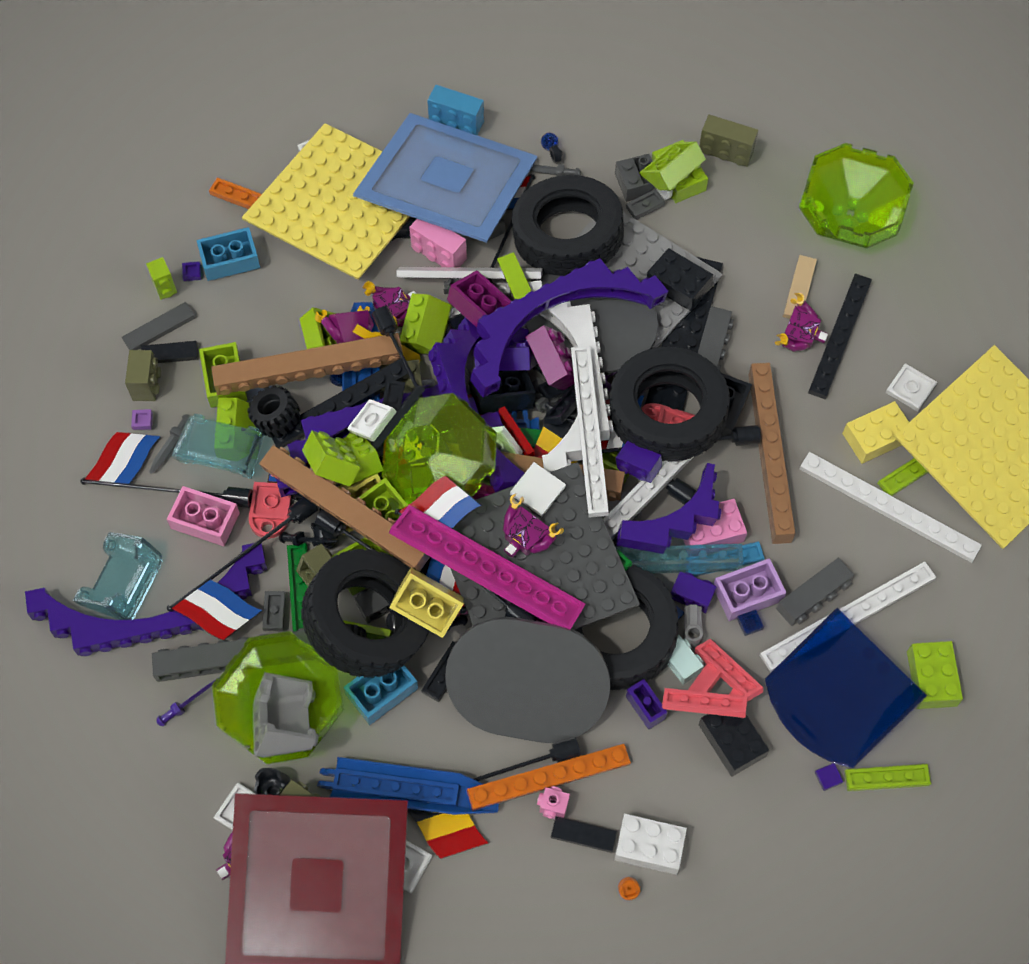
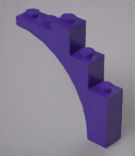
[616,463,721,554]

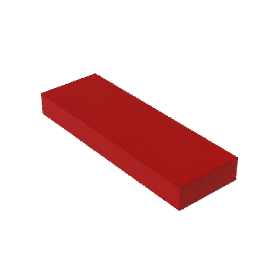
[498,406,535,457]

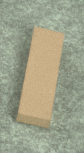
[783,255,817,319]

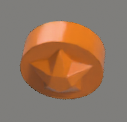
[618,877,640,900]

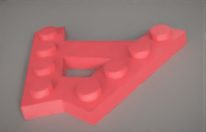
[662,639,763,718]

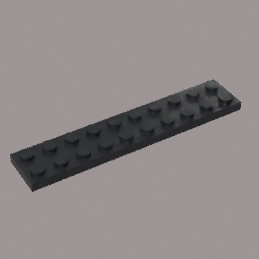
[645,257,723,411]

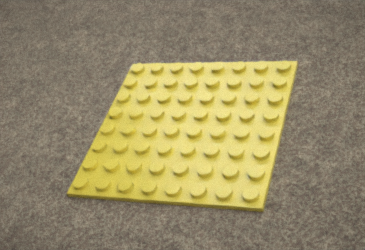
[242,123,411,280]
[894,345,1029,549]

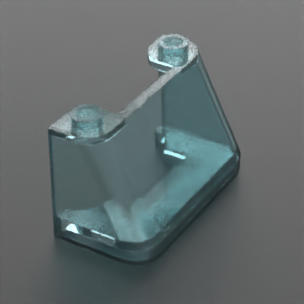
[172,414,264,479]
[73,532,162,620]

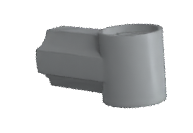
[683,605,703,648]

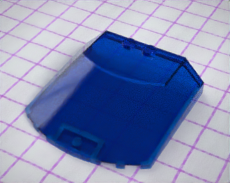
[765,608,928,768]

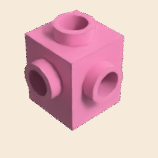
[537,786,570,819]

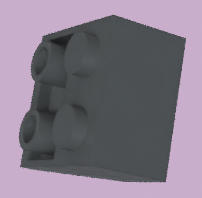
[615,154,655,202]

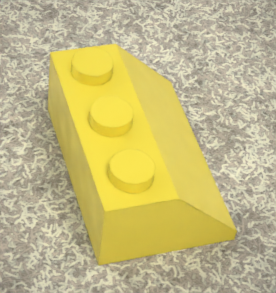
[389,567,464,638]

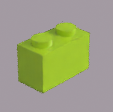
[146,257,177,300]

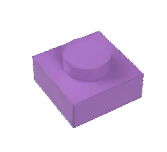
[131,409,153,430]

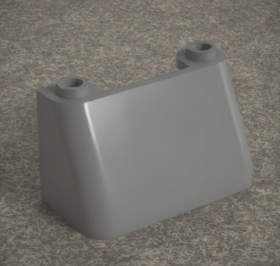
[253,673,318,758]

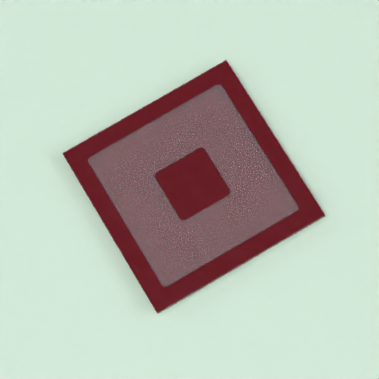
[225,793,408,964]

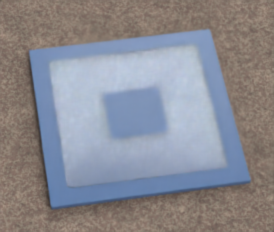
[353,113,537,243]

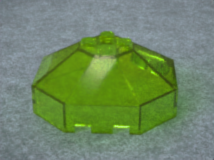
[799,143,914,249]
[382,393,497,505]
[212,631,344,764]

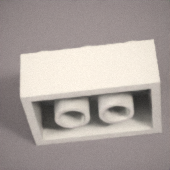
[614,814,687,875]

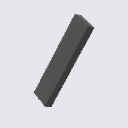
[122,302,196,350]

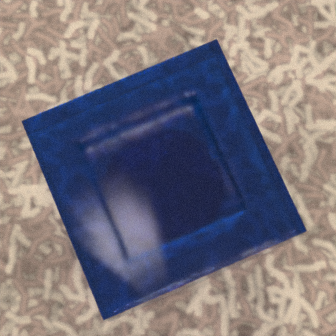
[737,610,764,636]

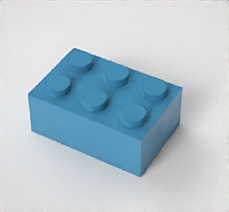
[427,85,484,135]
[196,227,260,281]
[343,665,418,725]

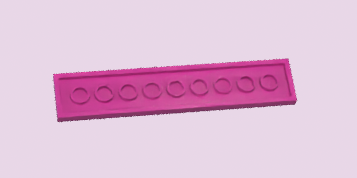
[389,505,586,630]

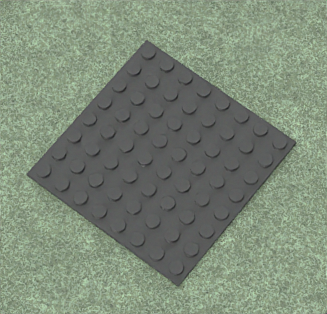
[450,462,640,630]

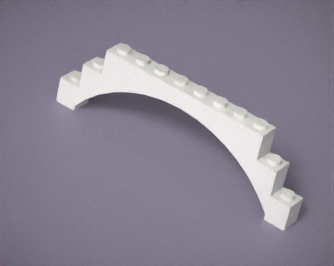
[528,280,613,473]

